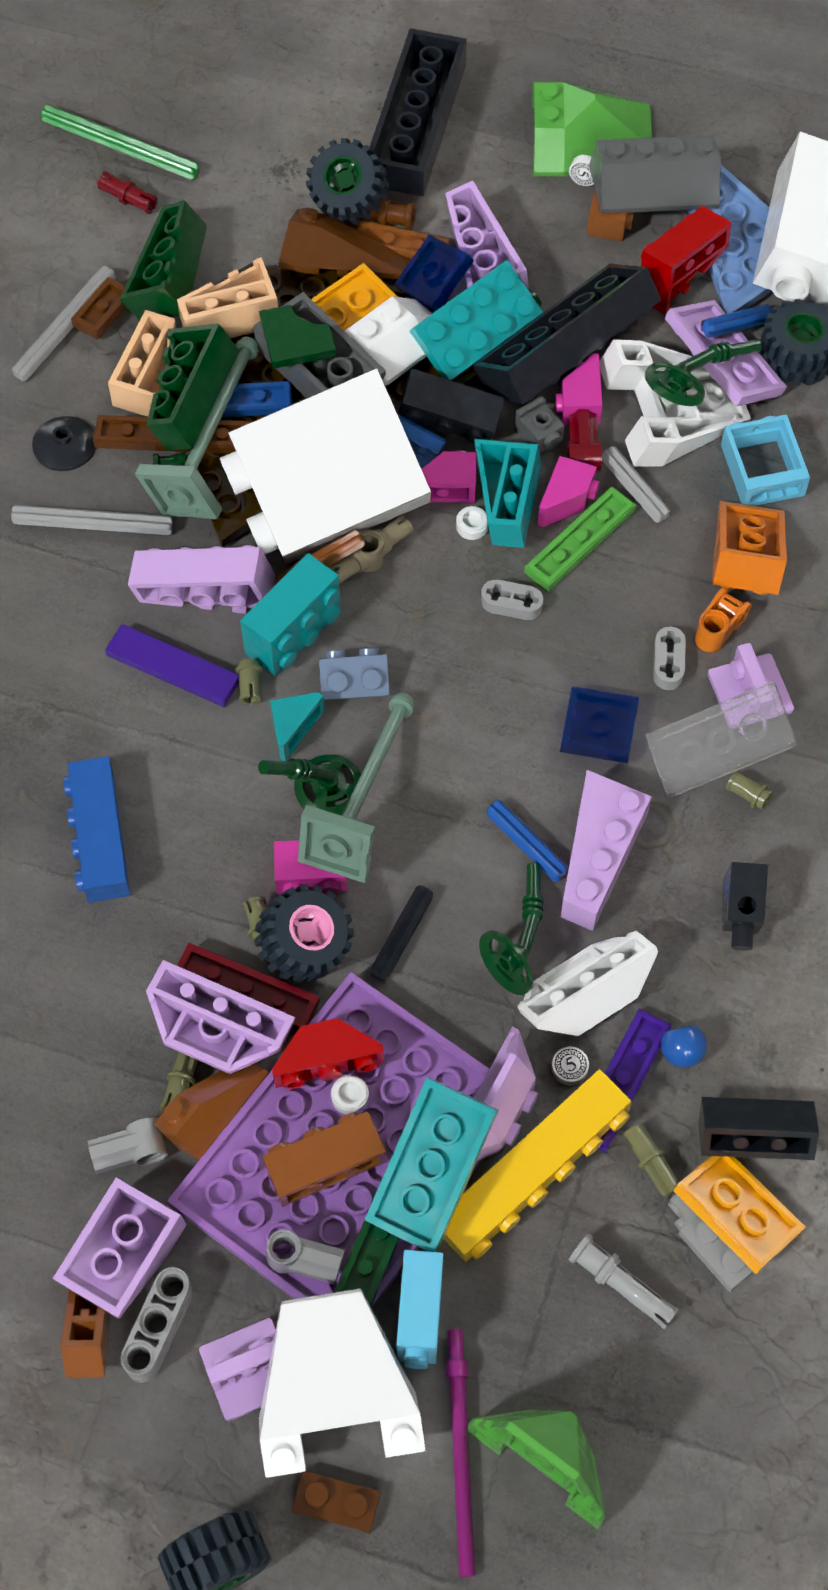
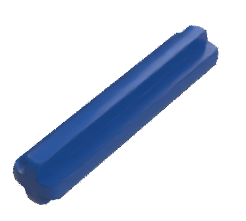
[701,304,772,338]
[487,800,568,882]

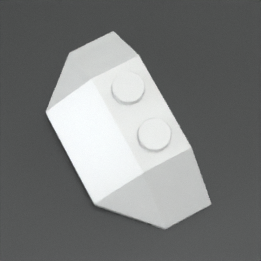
[345,296,432,386]
[517,931,658,1036]

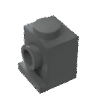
[515,396,564,454]

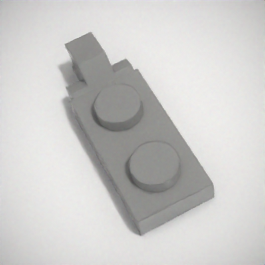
[668,1194,753,1292]

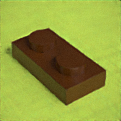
[71,277,126,340]
[292,1471,381,1534]

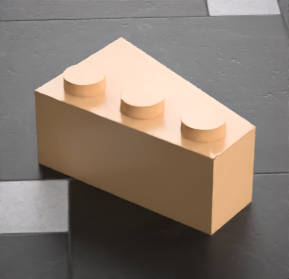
[177,257,278,339]
[108,310,176,417]

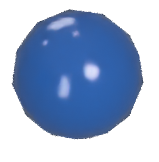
[661,1025,707,1068]

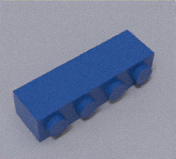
[63,756,131,903]

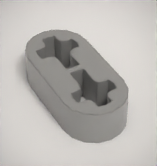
[481,580,543,620]
[653,626,686,690]

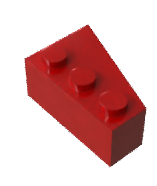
[640,206,732,316]

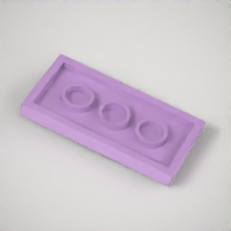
[665,300,787,406]

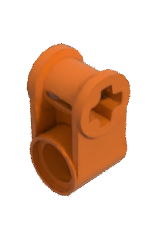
[695,587,752,653]

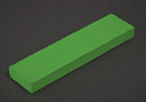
[524,487,636,592]

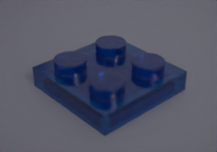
[393,235,474,311]
[560,686,639,764]

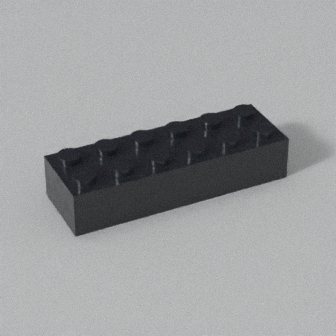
[369,28,467,197]
[473,263,661,404]

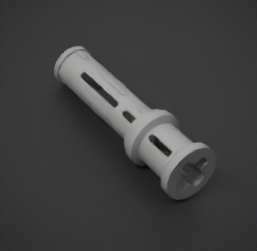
[568,1233,679,1329]

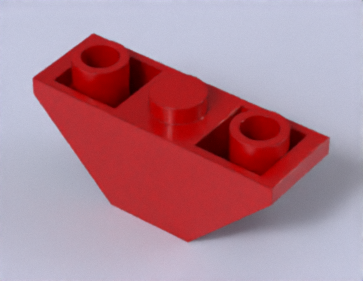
[272,1018,384,1089]

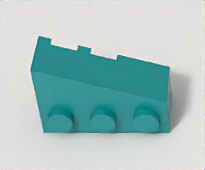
[474,439,542,548]

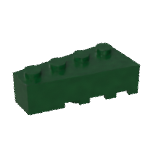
[119,200,207,320]
[146,324,239,451]

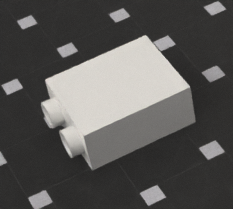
[753,132,828,310]
[220,369,431,565]

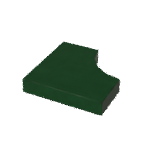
[259,305,336,369]

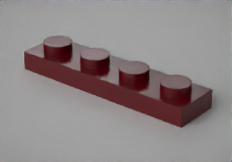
[177,943,320,1030]

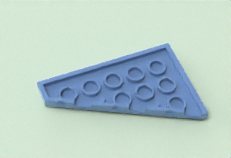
[688,165,772,314]

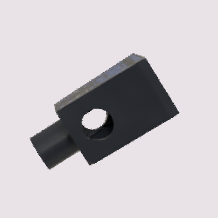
[722,862,768,951]

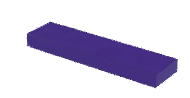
[105,624,239,708]
[598,1009,672,1153]

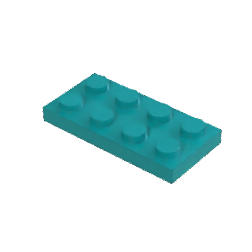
[409,260,543,381]
[365,1077,499,1252]

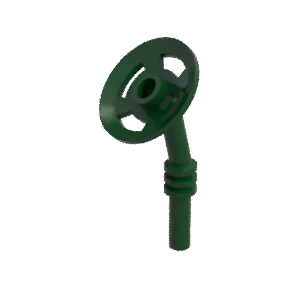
[645,340,762,406]
[258,755,361,816]
[479,862,544,995]

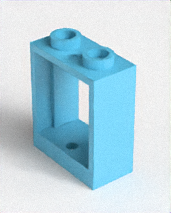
[721,414,810,506]
[396,1250,443,1369]

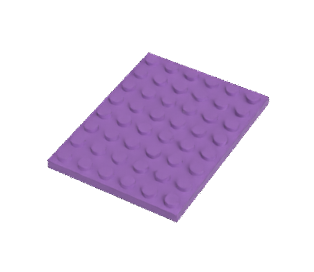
[167,972,489,1309]

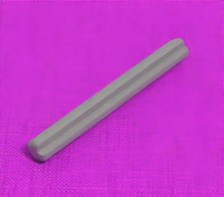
[12,266,116,381]
[11,505,173,535]

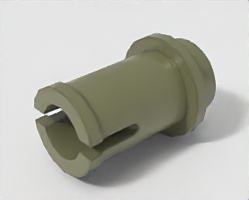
[235,659,262,704]
[726,771,773,810]
[243,896,266,944]

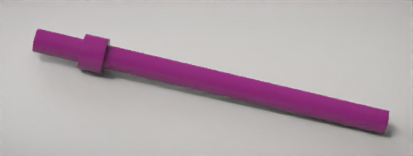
[445,1329,475,1578]

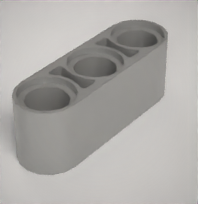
[121,1267,193,1383]

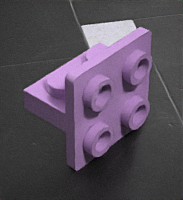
[708,643,794,730]
[199,1318,276,1421]

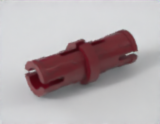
[97,171,158,214]

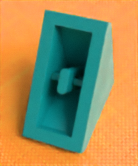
[270,692,325,761]

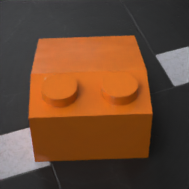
[712,501,787,595]

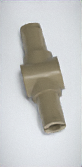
[329,515,414,586]

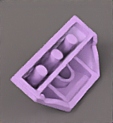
[146,960,295,1074]
[474,1027,538,1161]

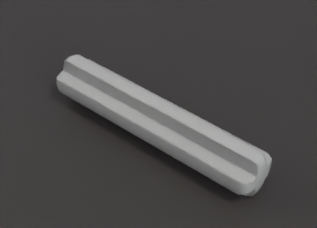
[602,446,670,523]

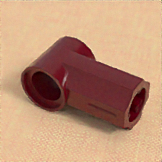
[567,409,602,471]

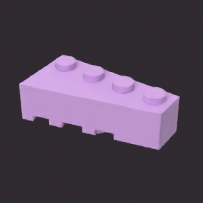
[445,180,529,289]
[128,545,277,614]
[561,770,652,931]

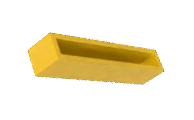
[443,1069,631,1263]

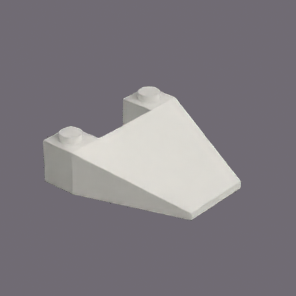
[600,340,751,467]
[259,1288,425,1478]

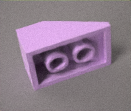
[52,1178,187,1318]

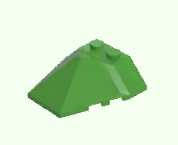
[532,81,652,176]
[468,1409,605,1529]

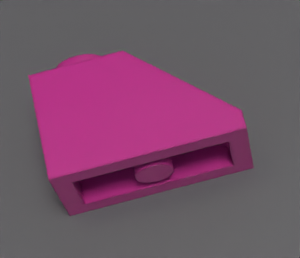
[555,354,602,426]
[421,450,476,503]
[537,456,600,527]

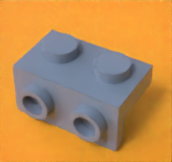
[319,648,390,700]

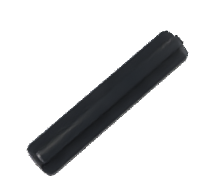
[371,885,433,981]

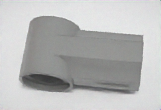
[88,1117,168,1174]
[266,1230,345,1285]

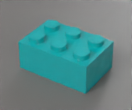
[240,553,341,676]

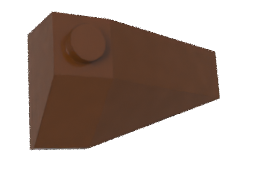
[278,208,413,280]

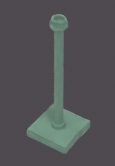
[135,337,258,519]
[298,693,414,883]

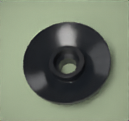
[32,416,96,471]

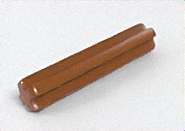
[275,529,365,583]

